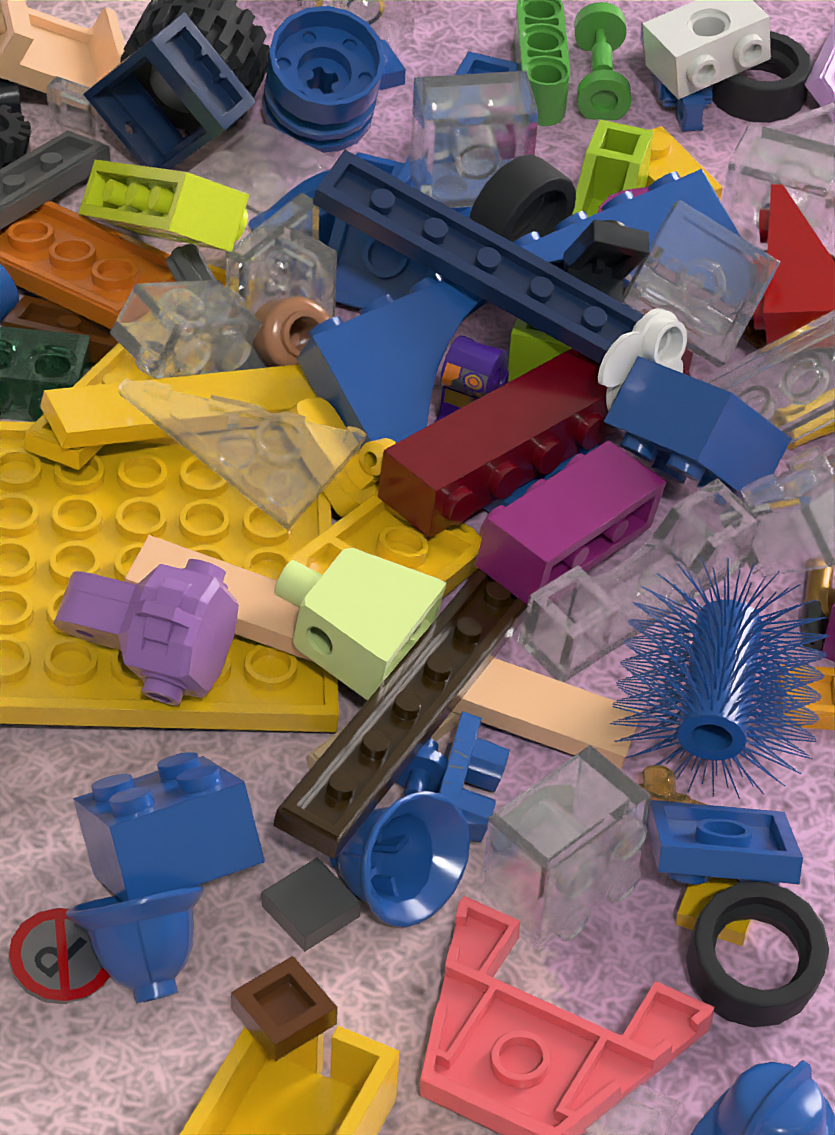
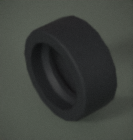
[712,31,812,123]
[469,154,576,242]
[686,881,830,1028]

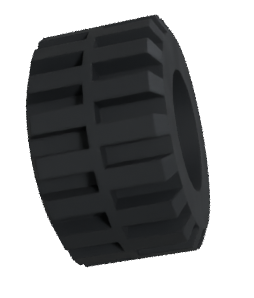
[120,0,270,134]

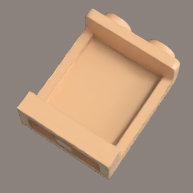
[0,0,125,110]

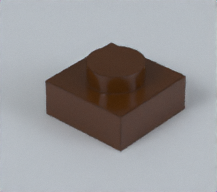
[231,956,338,1062]

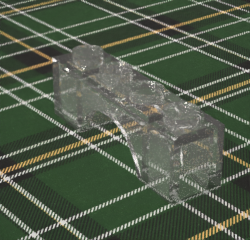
[518,478,761,682]

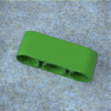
[513,0,570,126]

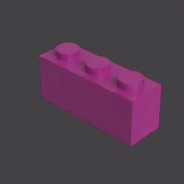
[475,440,666,609]

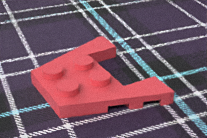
[420,896,714,1135]

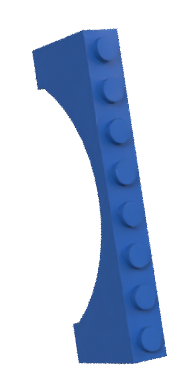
[296,169,765,449]

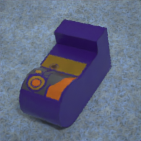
[435,335,509,422]

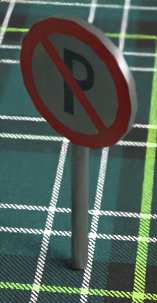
[8,908,110,1004]

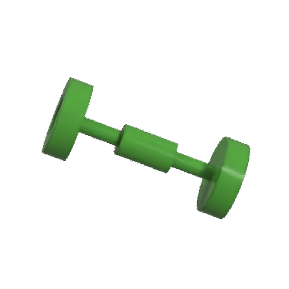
[574,2,631,120]

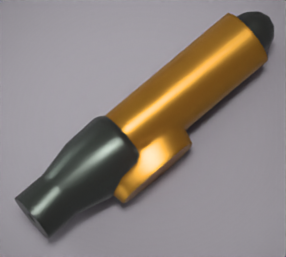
[801,552,835,651]

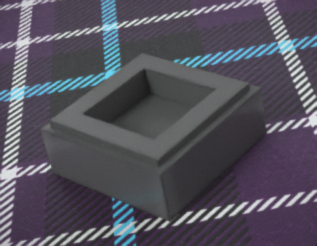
[262,857,361,952]

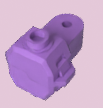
[54,559,239,706]

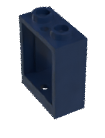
[83,12,256,170]

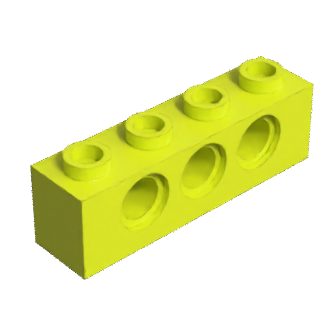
[78,159,250,252]

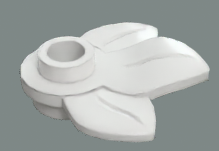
[598,308,687,411]

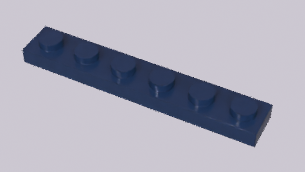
[312,150,644,364]

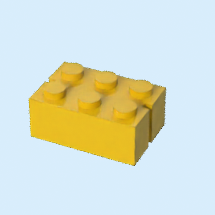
[179,1025,400,1135]

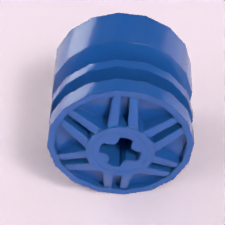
[262,6,386,153]

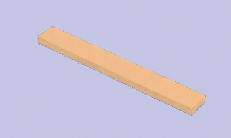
[124,535,642,772]

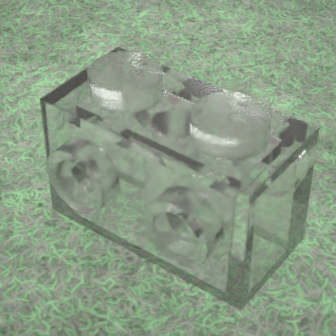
[110,280,262,379]

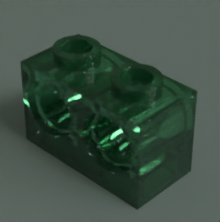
[0,326,92,422]

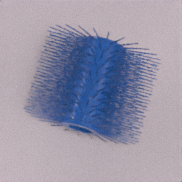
[610,557,829,799]

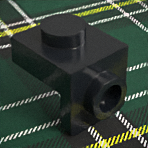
[564,219,649,303]

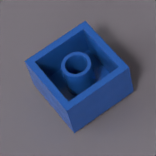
[604,356,791,504]
[73,752,265,902]

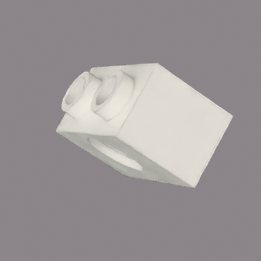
[643,0,771,100]

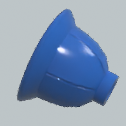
[329,791,470,927]
[66,886,204,1004]

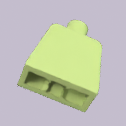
[274,548,446,700]

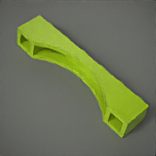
[508,119,654,382]

